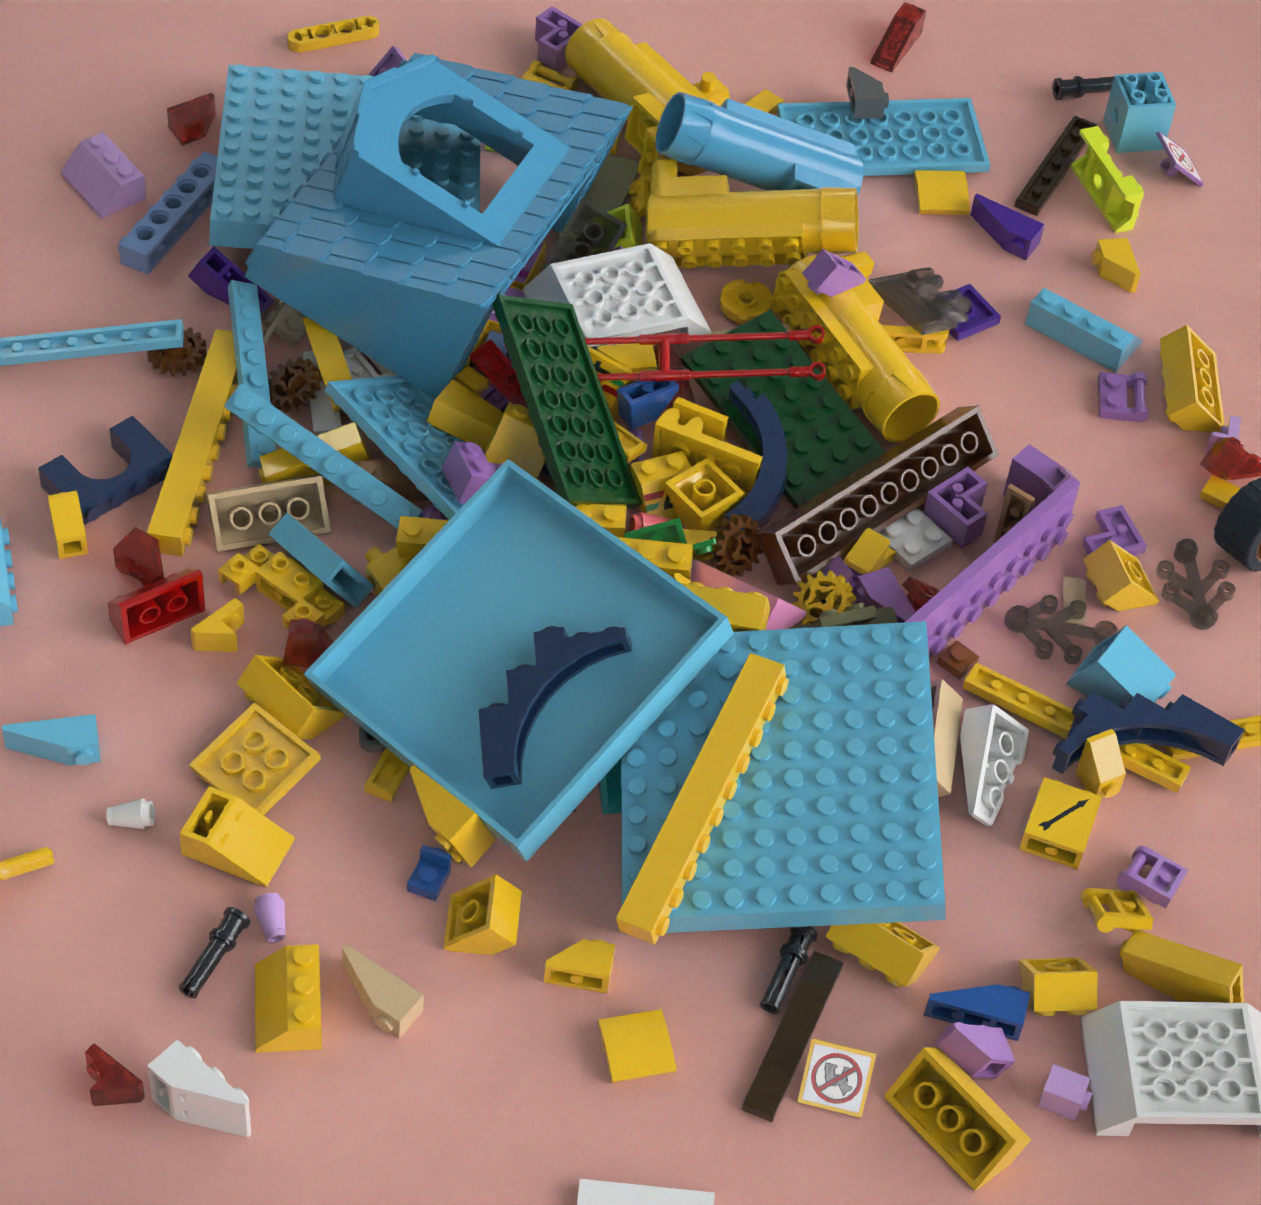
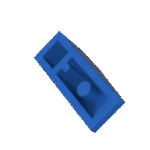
[924,984,1030,1041]

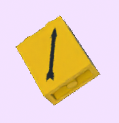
[1019,777,1102,870]

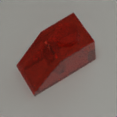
[282,619,333,668]

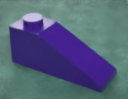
[970,193,1045,260]
[188,246,275,316]

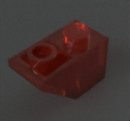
[167,93,216,146]
[1200,437,1261,480]
[113,527,164,585]

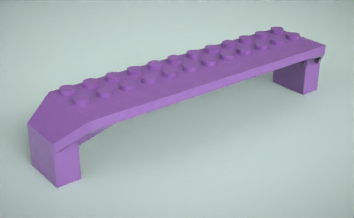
[905,444,1080,658]

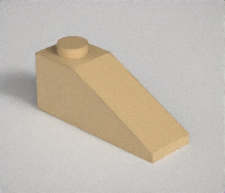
[342,944,424,1038]

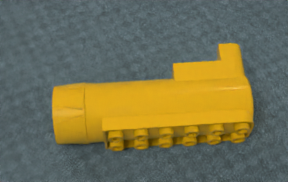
[565,18,710,180]
[646,159,859,269]
[771,251,940,442]

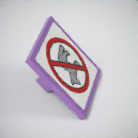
[1156,131,1204,186]

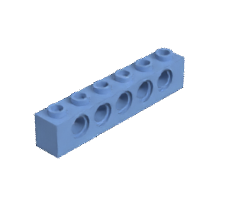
[118,151,217,275]

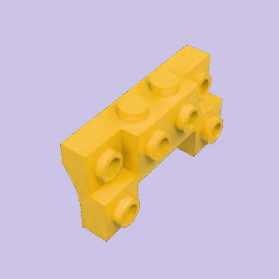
[218,544,345,642]

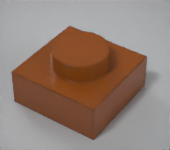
[937,640,979,680]

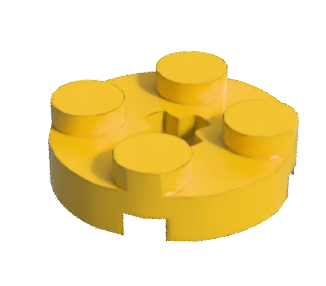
[719,279,772,326]

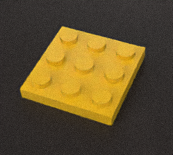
[189,702,321,815]

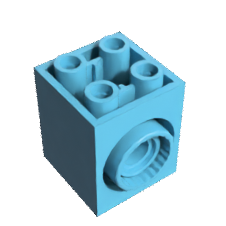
[1103,72,1176,153]

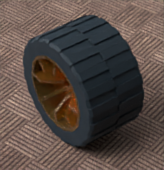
[1214,478,1261,572]

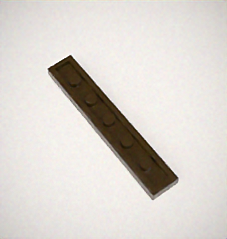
[1014,115,1097,216]
[742,951,844,1122]

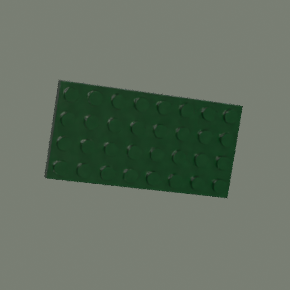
[492,294,642,509]
[681,310,885,508]

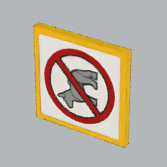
[797,1038,877,1118]

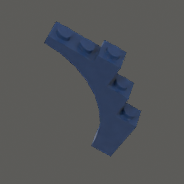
[479,626,632,789]
[1052,692,1245,774]

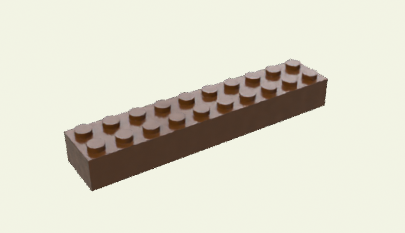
[756,405,999,585]

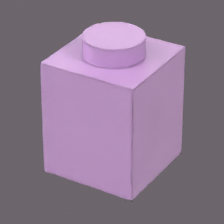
[1038,1064,1092,1121]

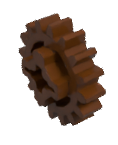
[147,327,207,377]
[268,357,323,413]
[710,514,764,577]

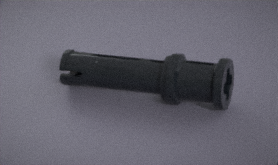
[1052,76,1114,100]
[178,907,251,999]
[760,926,818,1014]

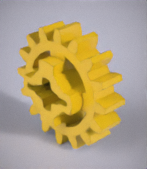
[792,570,856,625]

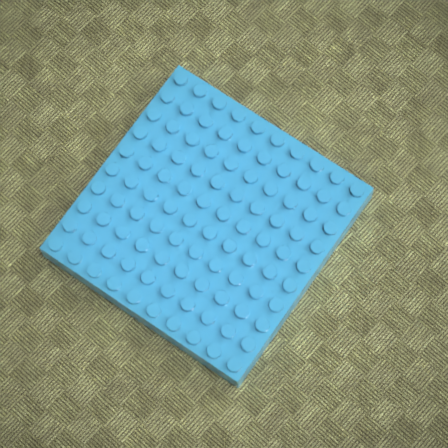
[209,64,480,249]
[304,459,734,861]
[621,621,946,935]

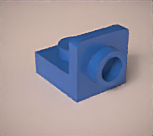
[407,845,451,901]

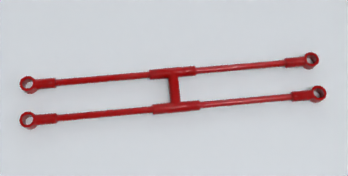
[504,325,826,390]

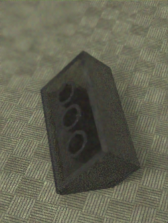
[538,198,627,275]

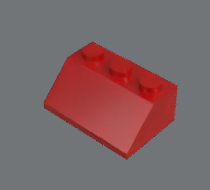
[107,569,206,645]

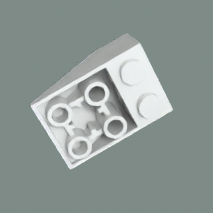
[147,1040,251,1138]

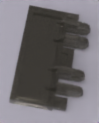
[869,267,972,335]

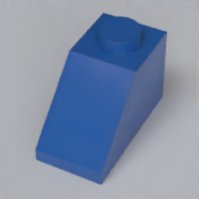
[617,380,679,430]

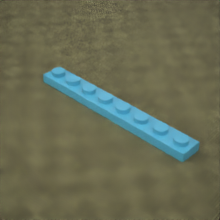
[228,280,276,468]
[0,319,184,366]
[224,383,424,529]

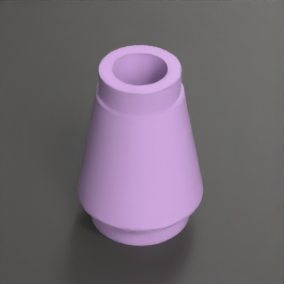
[253,893,286,943]

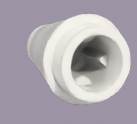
[107,798,155,830]

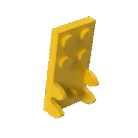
[651,408,763,498]

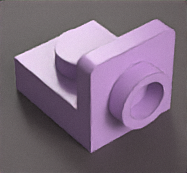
[1206,415,1241,459]

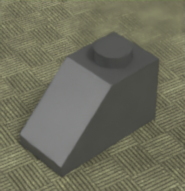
[846,67,889,119]

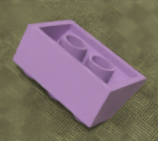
[60,132,146,219]

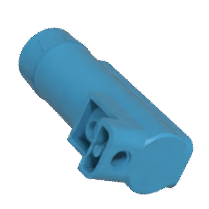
[656,92,864,196]

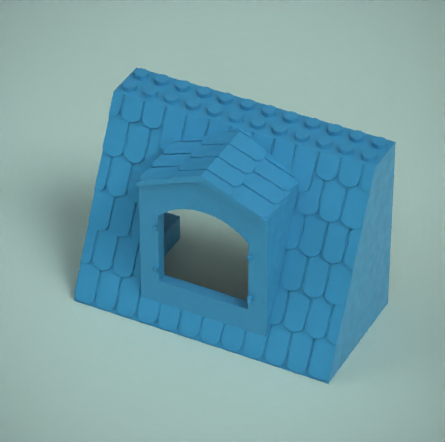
[244,53,633,399]

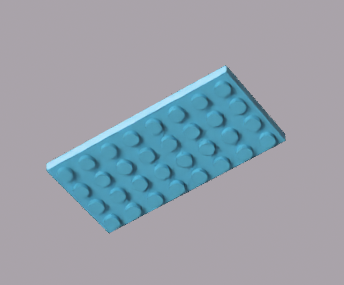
[777,98,990,176]
[324,376,484,520]

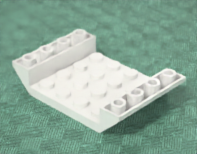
[523,243,711,347]
[1080,1001,1261,1138]

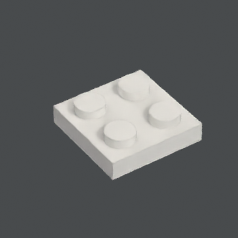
[878,507,953,572]

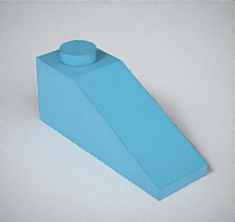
[2,714,101,765]

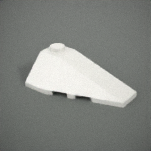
[960,704,1029,827]

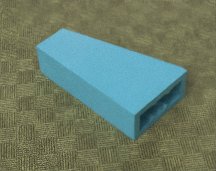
[268,513,375,608]

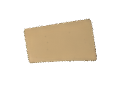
[1063,576,1087,625]

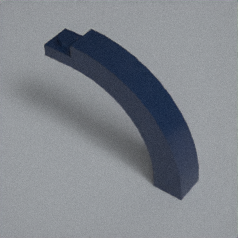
[725,380,787,530]

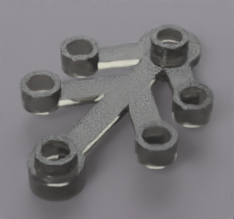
[1156,538,1236,630]
[1004,595,1118,665]

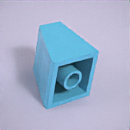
[1067,625,1176,707]

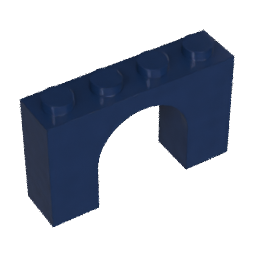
[38,416,173,525]

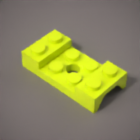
[1071,126,1144,233]

